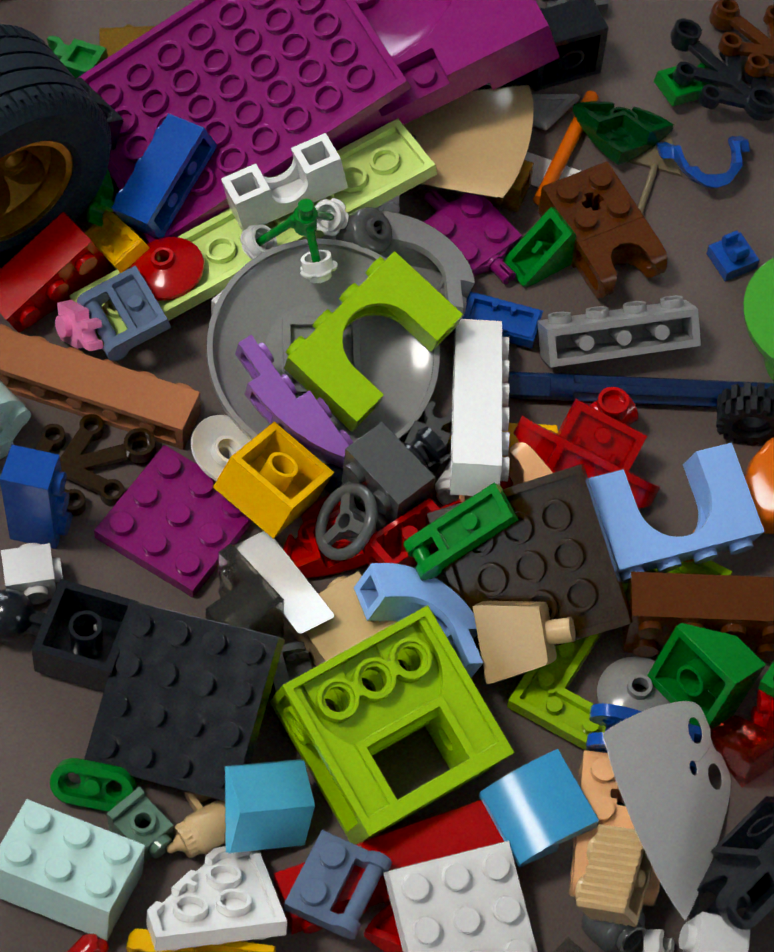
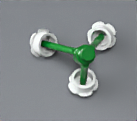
[240,198,349,283]

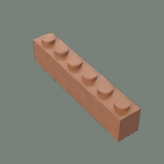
[0,324,201,450]

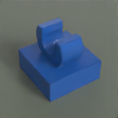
[706,230,759,282]

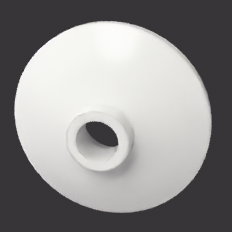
[191,415,251,481]

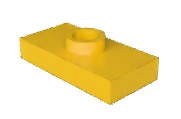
[85,211,149,273]

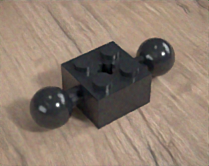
[0,579,139,692]

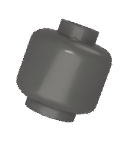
[336,207,392,254]
[581,909,646,952]

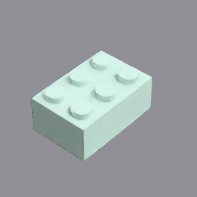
[0,799,145,941]

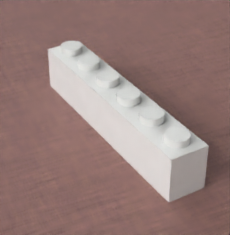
[450,319,509,496]

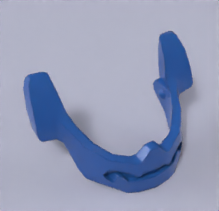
[657,136,750,188]

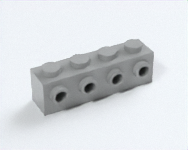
[537,296,701,367]

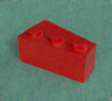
[0,212,115,333]

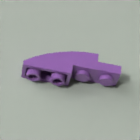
[235,335,353,468]

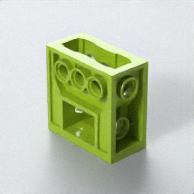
[269,605,514,844]

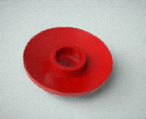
[128,237,204,301]

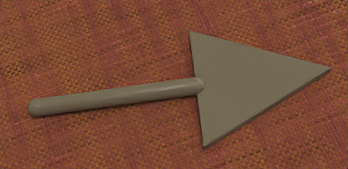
[628,133,681,214]

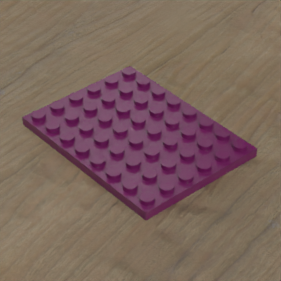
[78,0,411,242]

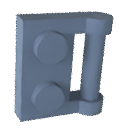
[77,265,171,361]
[284,830,392,939]

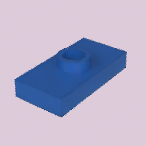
[462,291,543,348]

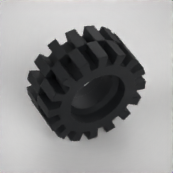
[716,382,774,446]

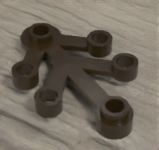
[34,414,156,517]

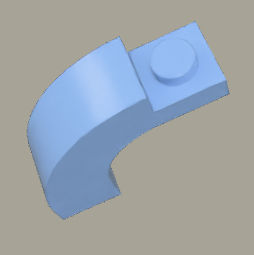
[354,563,483,678]

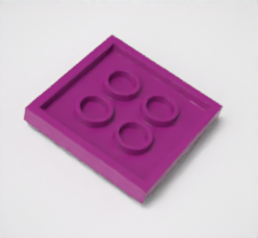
[94,445,253,598]

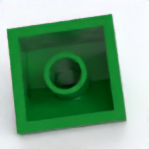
[647,623,766,730]

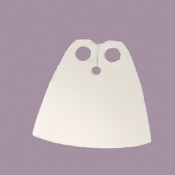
[603,701,731,921]

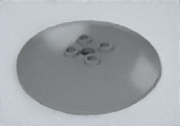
[206,238,440,464]

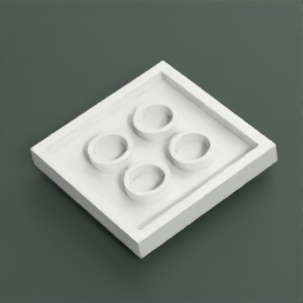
[383,841,537,952]

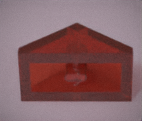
[710,715,774,787]

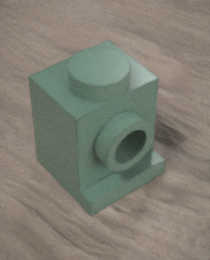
[107,787,175,864]

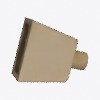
[472,601,576,684]

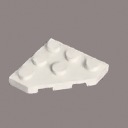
[147,846,287,952]

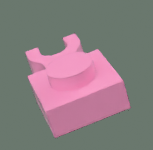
[55,300,103,351]

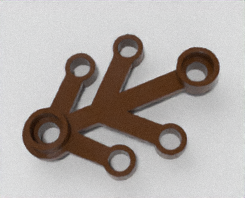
[709,0,774,77]

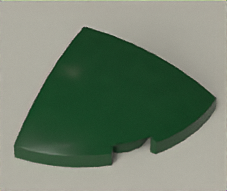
[572,101,674,165]

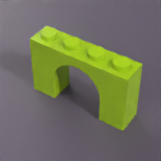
[284,251,463,432]

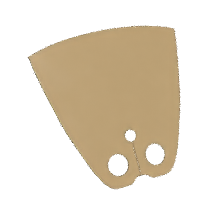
[404,85,533,198]

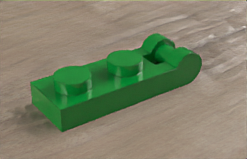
[403,482,519,580]

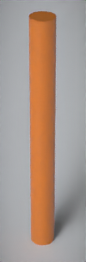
[533,90,599,205]

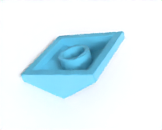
[225,759,315,853]

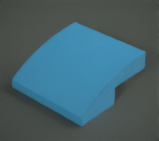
[479,749,599,868]

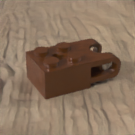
[538,161,667,298]

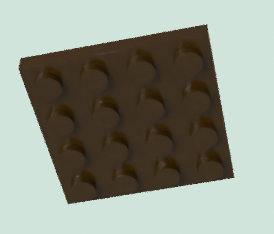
[427,464,633,670]

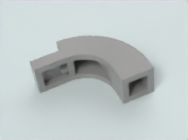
[380,210,475,319]

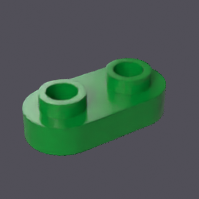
[50,758,136,811]

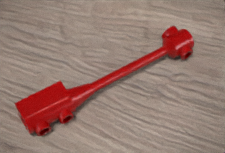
[365,387,638,568]

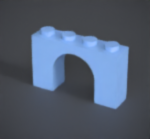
[588,443,765,583]

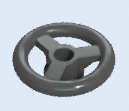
[315,483,378,561]

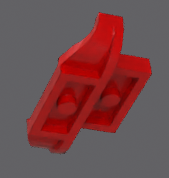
[513,399,661,509]

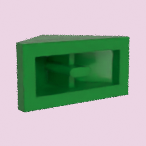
[503,207,576,288]

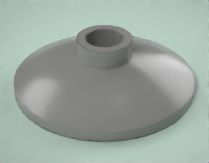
[597,656,670,711]

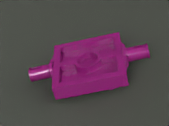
[424,188,522,285]

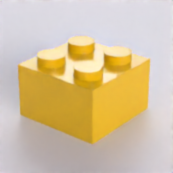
[213,422,335,539]

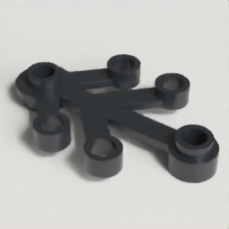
[670,18,774,121]

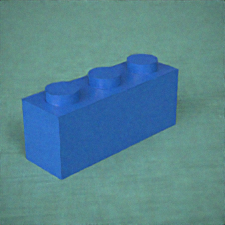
[111,113,218,239]
[0,444,72,549]

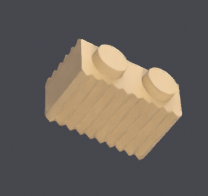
[575,824,653,927]

